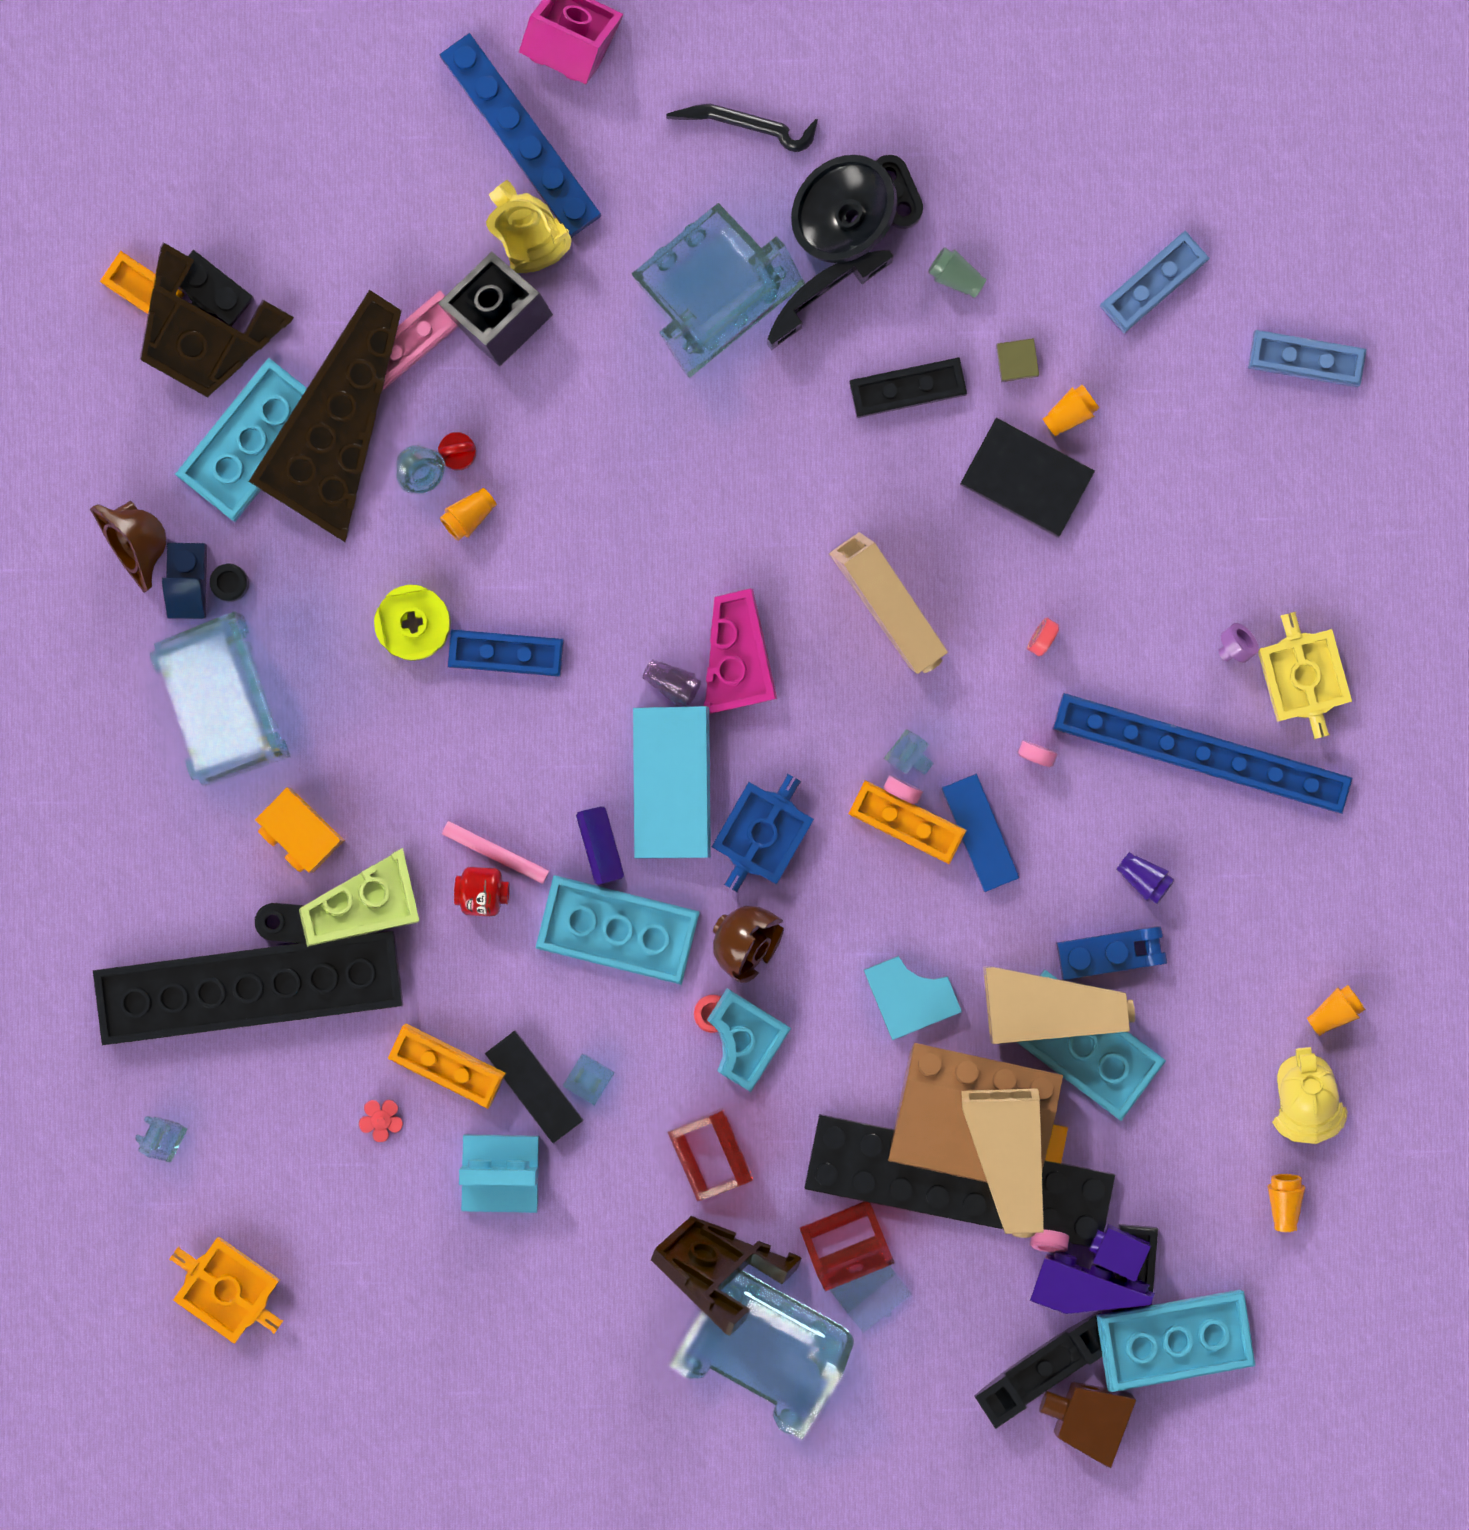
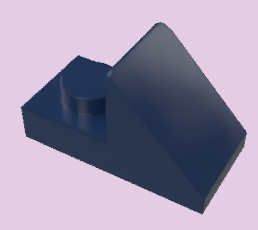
[162,543,207,619]

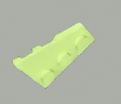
[299,848,420,947]

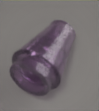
[642,659,701,707]

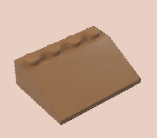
[888,1043,1063,1183]

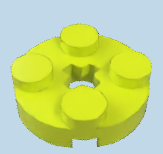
[374,585,451,661]

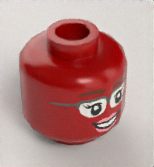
[454,867,510,916]

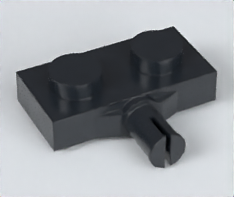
[180,249,254,327]

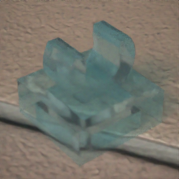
[884,729,934,775]
[563,1053,615,1106]
[135,1116,187,1163]

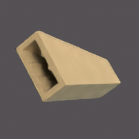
[829,532,948,674]
[983,966,1135,1044]
[961,1089,1044,1238]

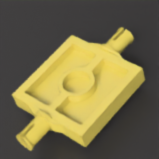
[1258,612,1352,739]

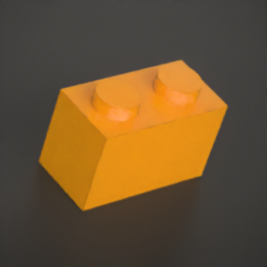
[255,787,345,873]

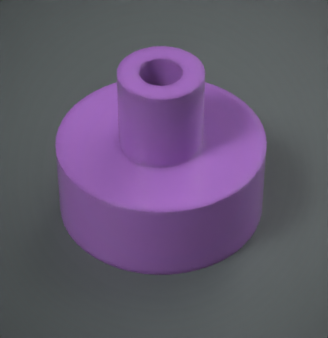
[1218,623,1259,663]

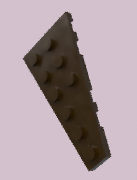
[248,290,402,542]

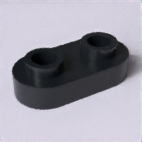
[876,155,923,229]
[254,903,306,943]

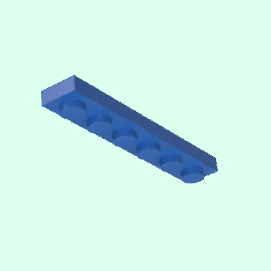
[439,33,601,238]

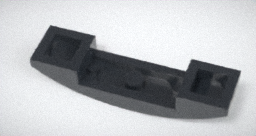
[767,250,894,350]
[974,1312,1102,1429]

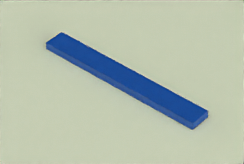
[1052,693,1353,814]

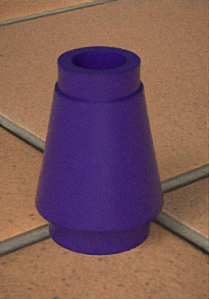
[1116,852,1174,904]

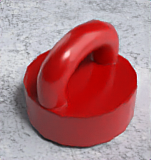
[438,432,476,471]

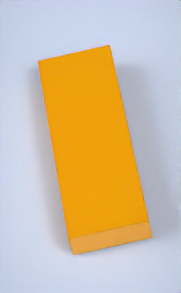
[848,780,967,864]
[388,1023,506,1109]

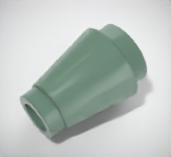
[928,247,986,298]

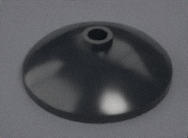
[791,155,897,263]

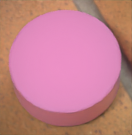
[1018,740,1057,767]
[884,775,923,805]
[1030,1230,1069,1253]

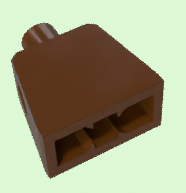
[1039,1382,1136,1468]

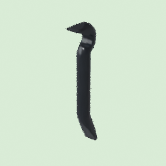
[666,104,818,152]

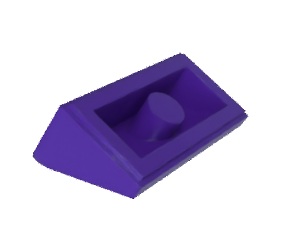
[576,806,624,885]

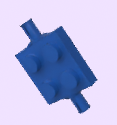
[711,773,814,893]

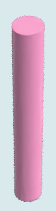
[442,821,549,884]

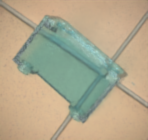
[150,611,291,786]
[669,1270,854,1440]

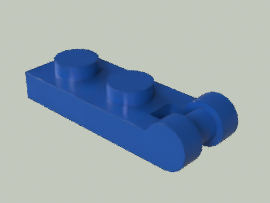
[1056,926,1167,980]

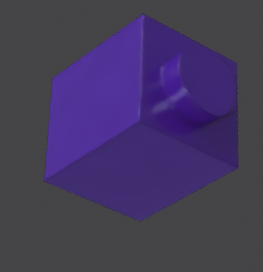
[1089,1224,1151,1282]

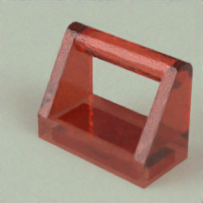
[667,1108,753,1202]
[800,1201,895,1292]

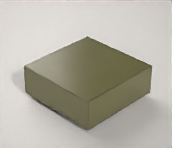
[996,338,1039,382]

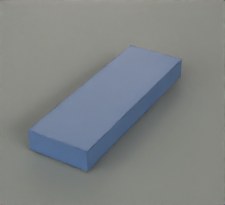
[1100,231,1210,334]
[1248,330,1367,388]

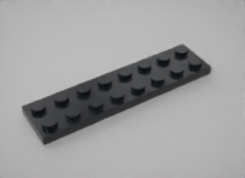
[92,931,404,1046]
[804,1114,1115,1247]

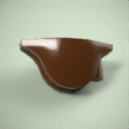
[90,501,166,593]

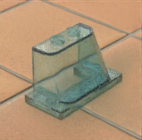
[631,203,805,378]

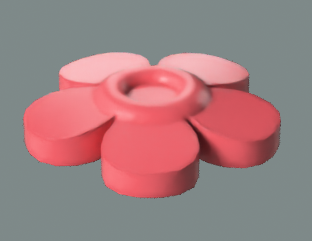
[359,1100,403,1142]

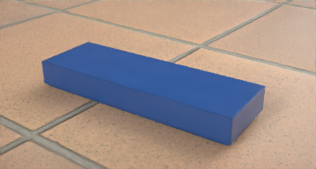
[448,629,564,677]
[941,774,1019,892]

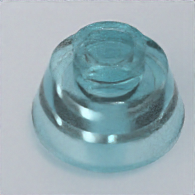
[396,445,445,494]

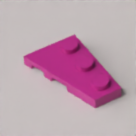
[704,589,777,715]

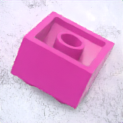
[519,0,623,84]

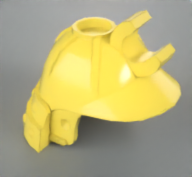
[486,180,572,273]
[1272,1047,1348,1144]

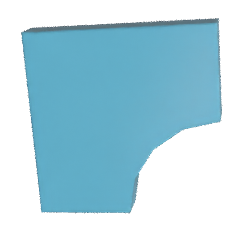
[864,956,962,1040]
[707,988,791,1092]

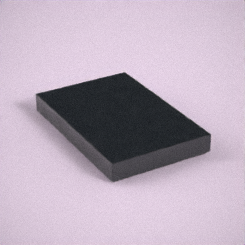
[960,417,1095,538]

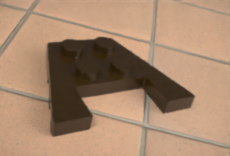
[140,242,294,397]
[651,1216,802,1336]

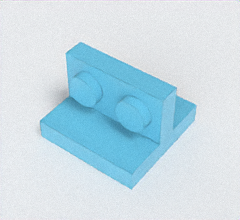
[459,1134,539,1213]

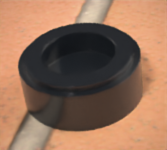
[210,563,249,602]

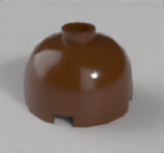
[713,906,784,983]

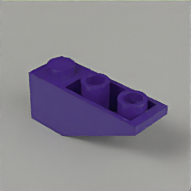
[1030,1251,1155,1314]

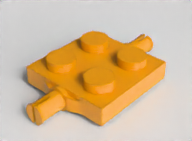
[169,1237,283,1344]

